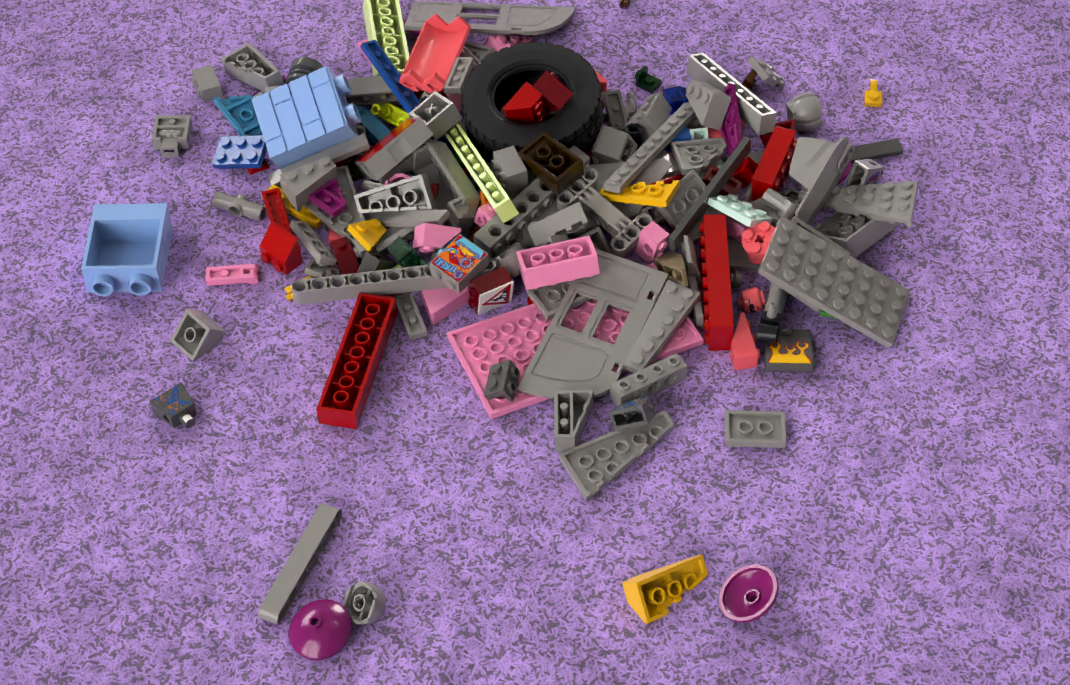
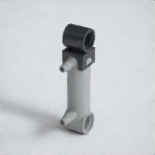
[756,282,789,345]

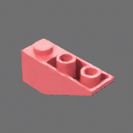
[730,312,761,370]

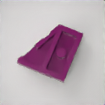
[309,178,347,218]

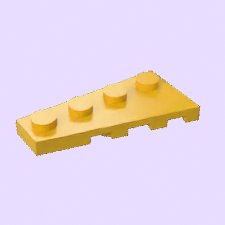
[599,180,680,207]

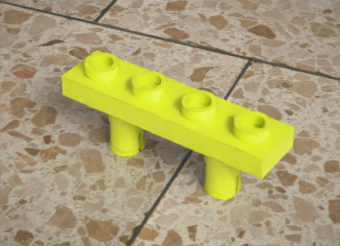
[370,102,411,126]

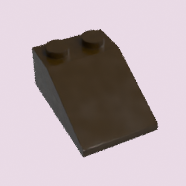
[518,132,584,195]

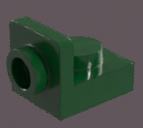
[635,65,662,93]

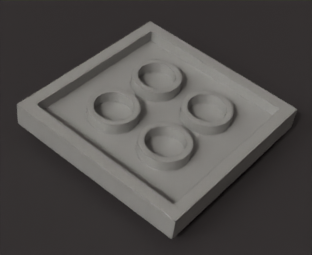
[656,170,719,242]

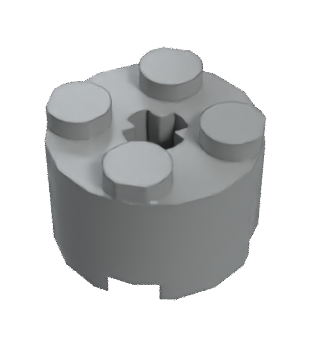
[493,242,524,278]

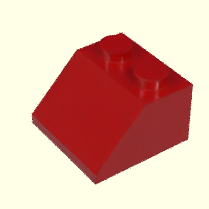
[259,221,303,275]

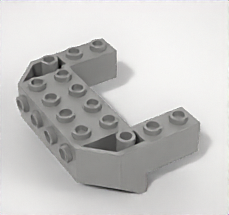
[379,139,481,241]

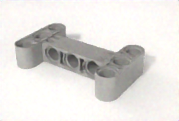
[556,168,653,258]

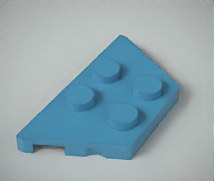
[214,95,262,136]

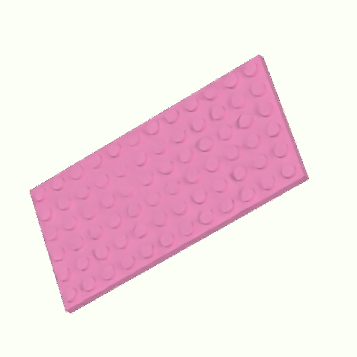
[447,263,704,419]

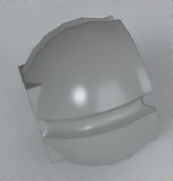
[786,92,823,132]

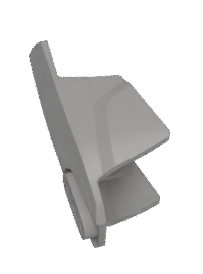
[789,137,855,225]

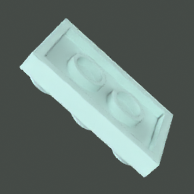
[707,194,772,227]

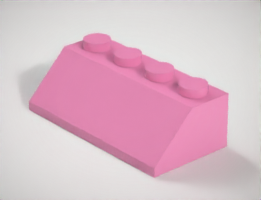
[516,236,600,290]

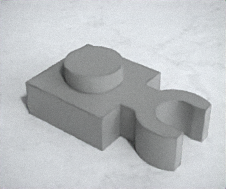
[304,258,340,278]

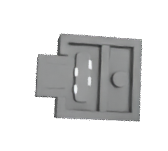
[151,115,192,157]

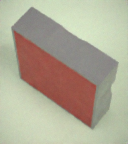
[354,117,434,180]

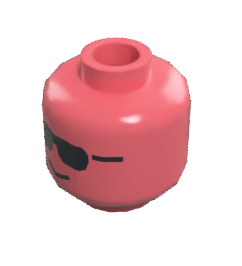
[737,287,766,314]

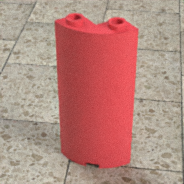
[398,14,471,93]

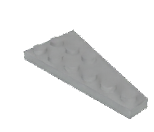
[559,410,674,502]

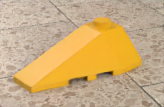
[622,554,708,624]

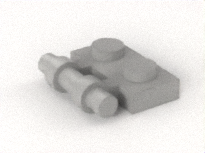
[748,56,785,89]

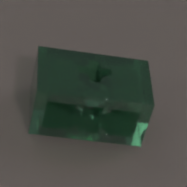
[387,236,428,267]

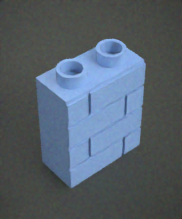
[251,66,362,169]
[81,203,173,296]

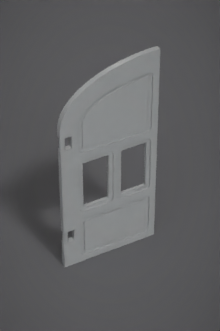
[404,1,575,35]
[517,249,669,399]

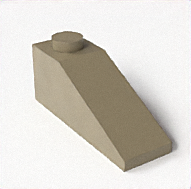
[654,251,689,287]

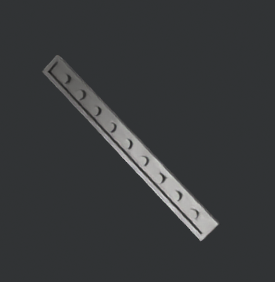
[603,102,696,194]

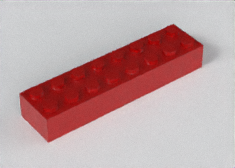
[699,214,734,351]
[316,293,398,429]

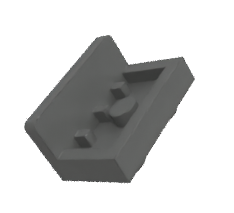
[484,360,520,402]

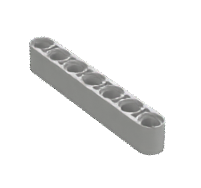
[258,503,342,625]

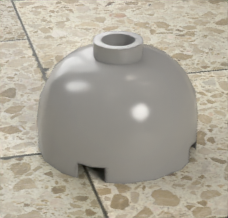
[344,581,386,625]

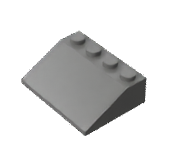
[814,212,901,259]

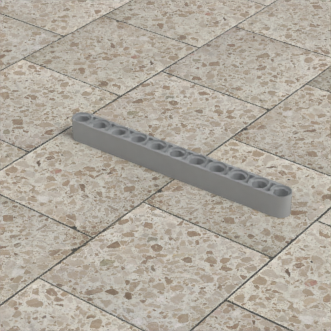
[291,258,497,305]

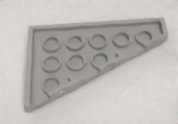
[279,165,365,247]
[822,181,918,227]

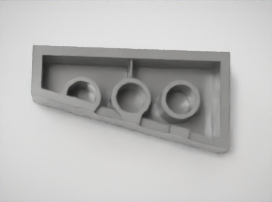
[354,173,437,213]

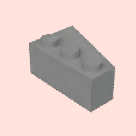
[686,79,732,130]
[623,92,672,142]
[526,202,588,248]

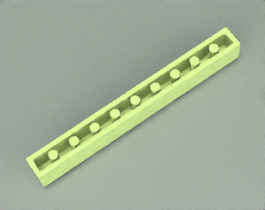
[444,123,519,224]

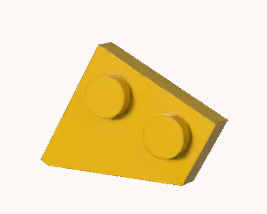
[347,218,387,252]

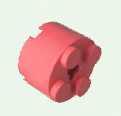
[742,221,775,265]

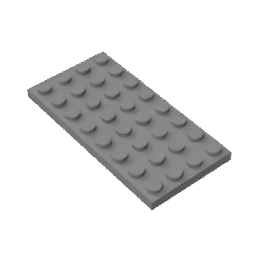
[758,216,910,348]

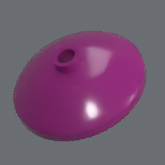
[719,564,779,623]
[289,599,352,660]

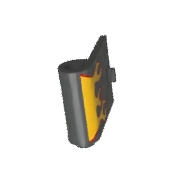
[764,329,817,373]

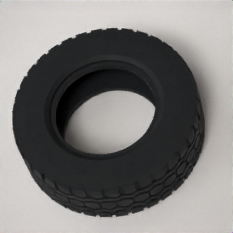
[462,42,603,170]

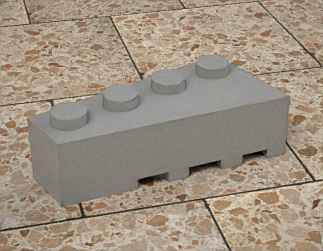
[221,43,284,92]

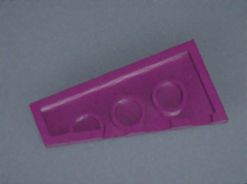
[720,83,743,155]

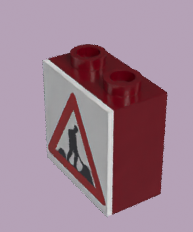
[468,266,514,315]

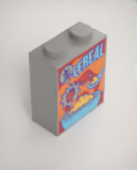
[430,234,489,294]

